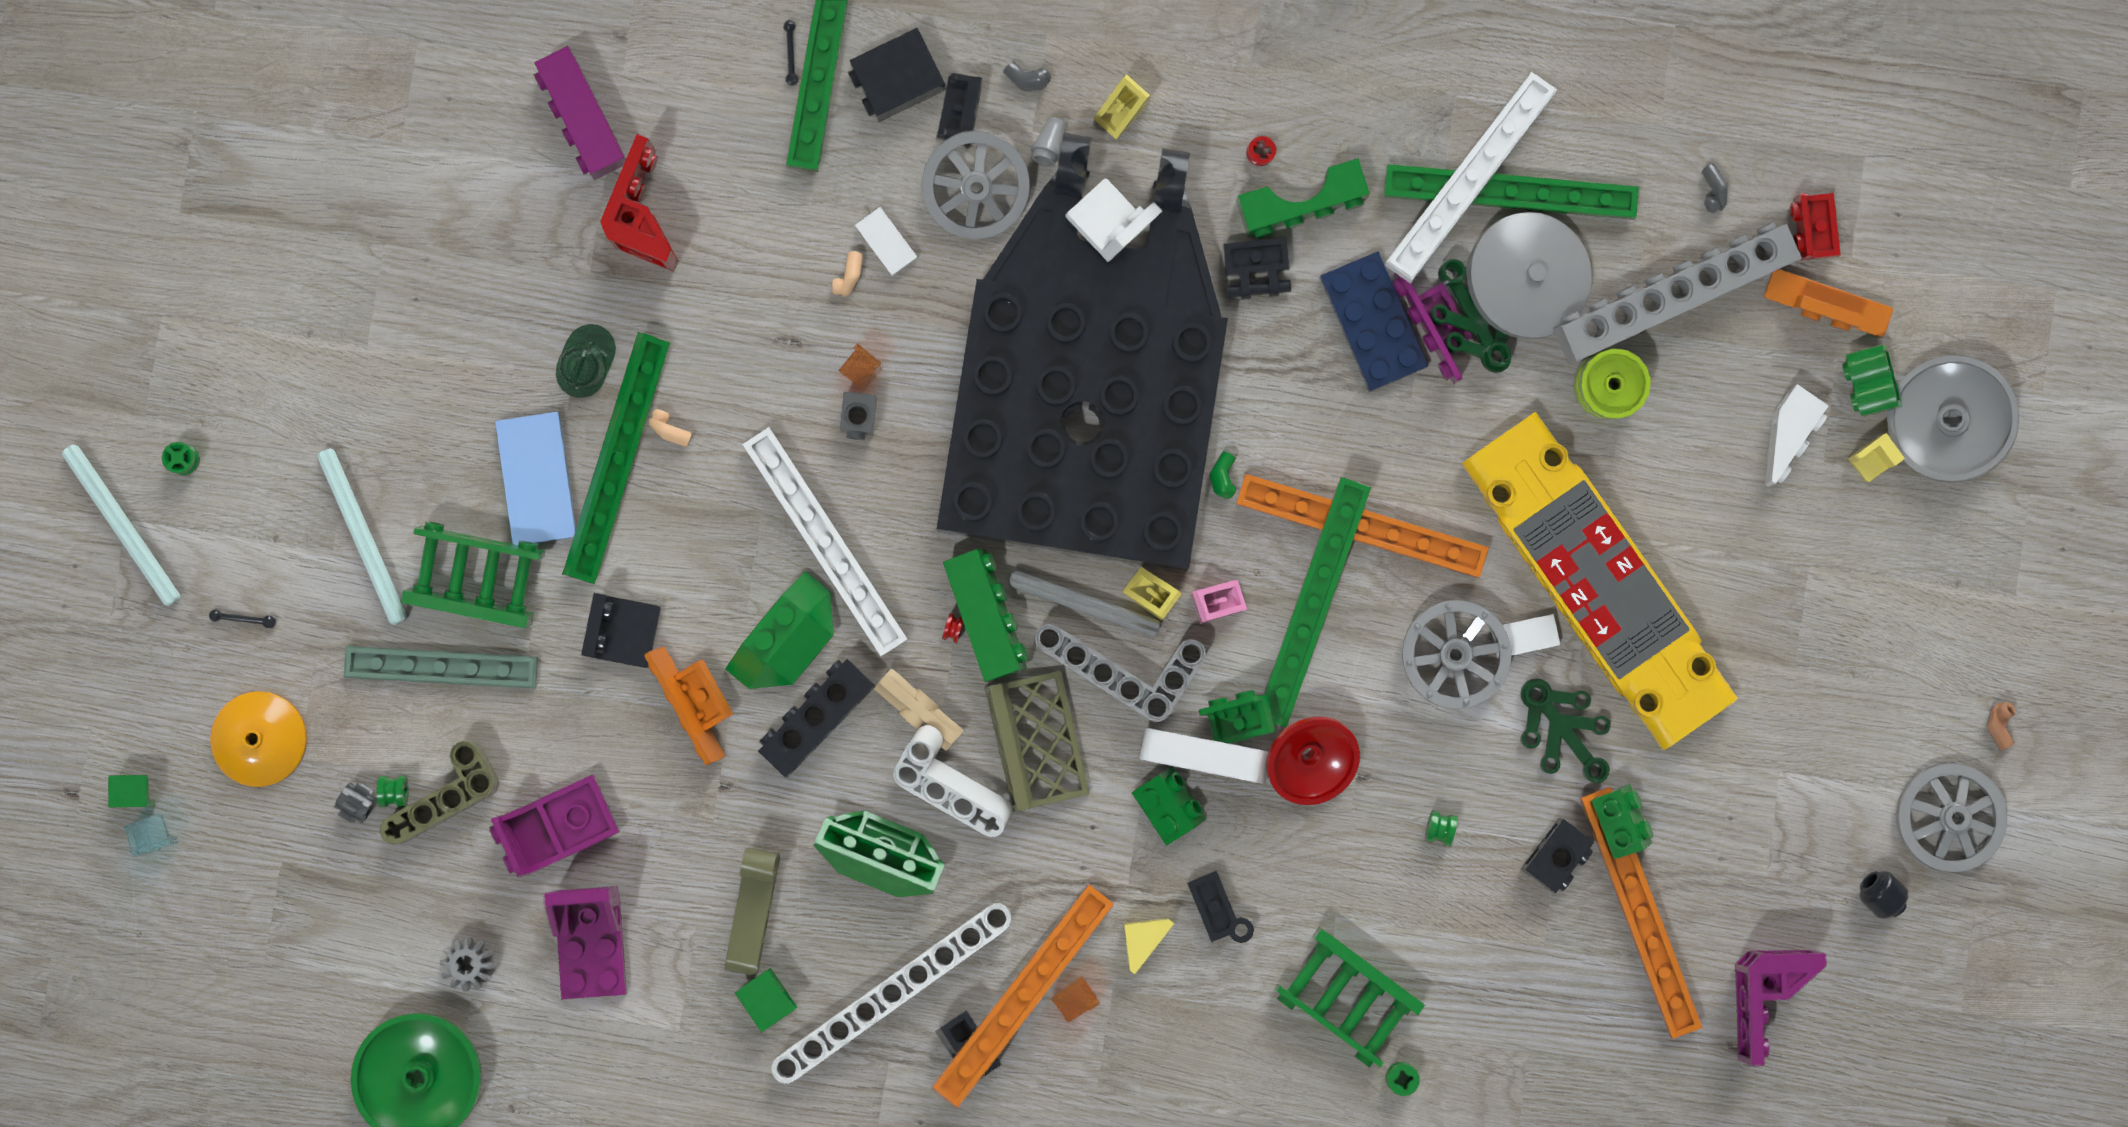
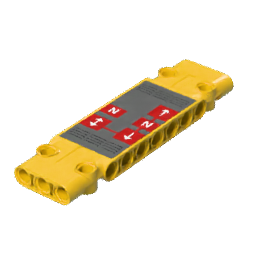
[1461,412,1738,750]

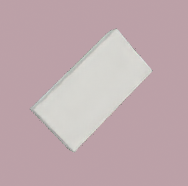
[855,207,918,277]
[1491,614,1560,659]

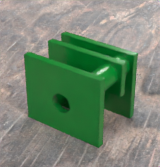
[735,968,797,1033]

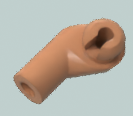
[1987,702,2015,751]

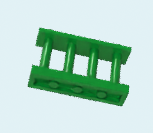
[401,521,546,629]
[1274,927,1426,1068]

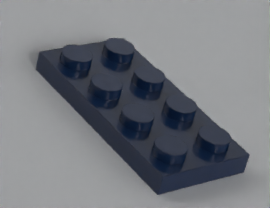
[1319,251,1428,392]

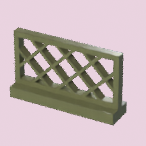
[985,670,1089,812]

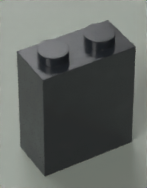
[847,27,946,123]

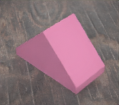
[1191,579,1247,624]

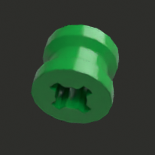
[161,442,200,476]
[377,776,409,807]
[1425,810,1458,847]
[1385,1062,1420,1096]

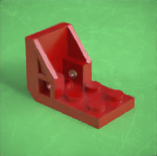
[600,134,678,272]

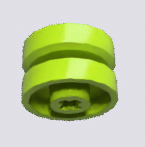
[1573,349,1651,419]

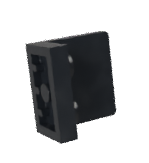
[581,593,661,668]

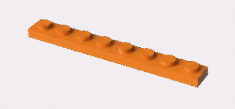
[1236,474,1489,578]
[1580,787,1703,1039]
[931,884,1114,1108]

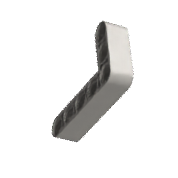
[1035,624,1206,722]

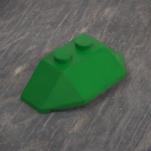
[725,571,834,689]
[813,810,945,897]

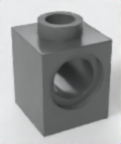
[840,392,877,440]

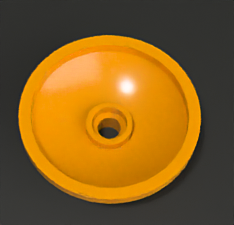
[210,691,307,787]

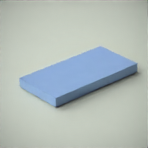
[495,412,576,545]

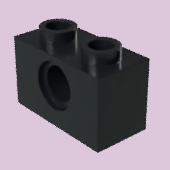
[1521,818,1594,893]

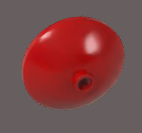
[1266,716,1360,805]

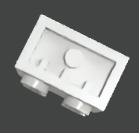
[1066,179,1162,262]

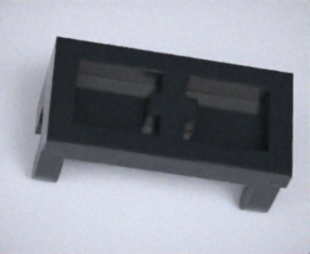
[936,73,983,145]

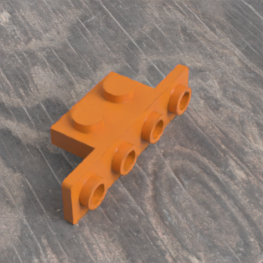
[1763,269,1893,337]
[645,646,734,766]

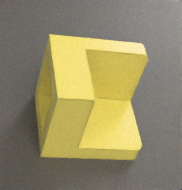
[1848,433,1905,482]

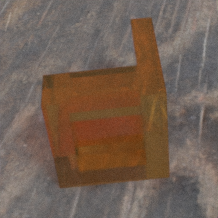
[838,343,883,392]
[1050,975,1100,1022]

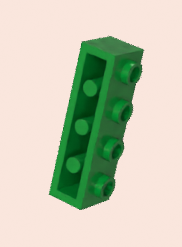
[943,549,1028,682]

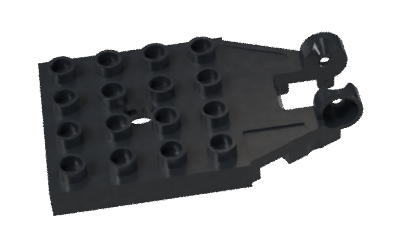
[936,133,1228,571]

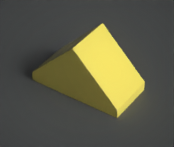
[1093,74,1150,139]
[1122,567,1182,621]
[1124,918,1175,974]

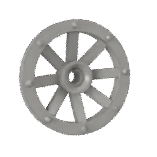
[922,131,1030,239]
[1402,600,1511,709]
[1896,764,2007,872]

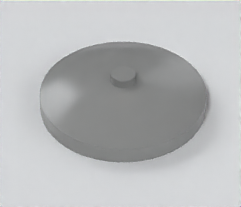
[1467,212,1592,339]
[1887,356,2019,483]

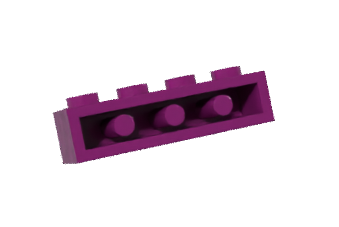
[533,46,626,180]

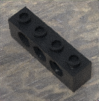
[758,659,876,778]

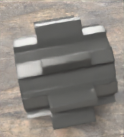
[334,783,377,823]

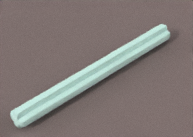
[62,444,181,606]
[317,448,407,625]

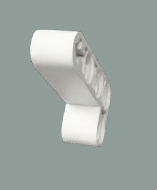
[893,726,1013,837]
[1139,728,1268,784]

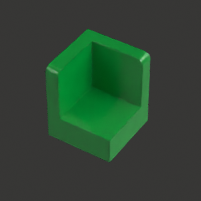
[108,775,155,808]

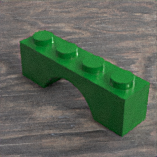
[1236,158,1370,239]

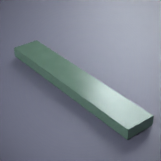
[344,646,538,689]

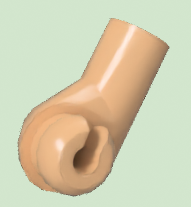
[832,251,863,297]
[649,409,691,447]

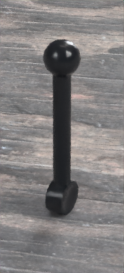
[783,20,798,86]
[209,609,276,628]

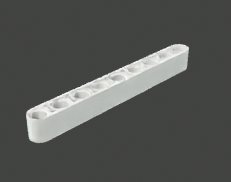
[772,903,1011,1083]

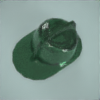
[555,324,616,398]

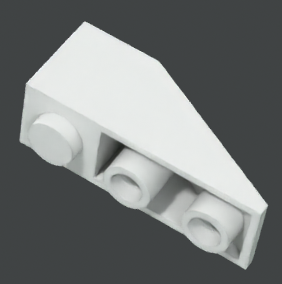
[1765,384,1829,487]

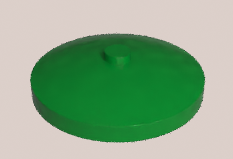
[351,1013,482,1127]

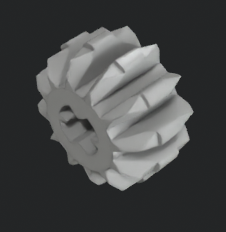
[439,936,496,992]

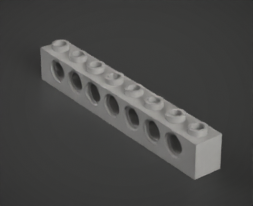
[1553,222,1802,363]

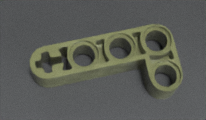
[380,741,499,844]
[724,847,780,976]

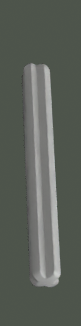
[1009,570,1160,637]

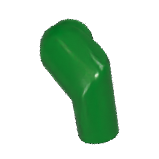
[1209,450,1236,499]

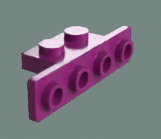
[1392,273,1473,384]

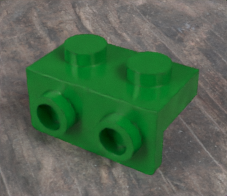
[1199,690,1275,744]
[1131,766,1206,846]
[1592,784,1653,859]

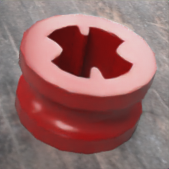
[1246,136,1276,166]
[942,612,964,644]

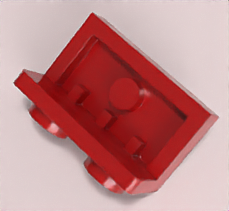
[1790,193,1841,261]

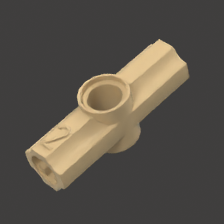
[874,668,964,751]

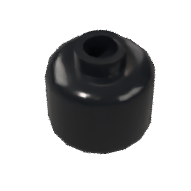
[1860,871,1908,919]

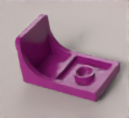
[489,774,620,878]

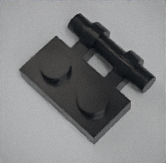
[1223,238,1291,300]

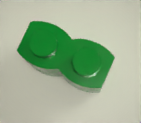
[1842,345,1902,417]

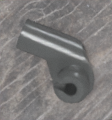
[1003,61,1051,92]
[1701,164,1728,213]

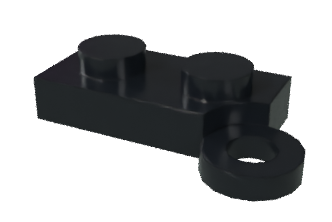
[1187,871,1254,943]

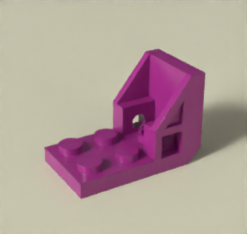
[544,886,627,1000]
[1735,950,1827,1066]

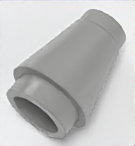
[1031,117,1066,167]

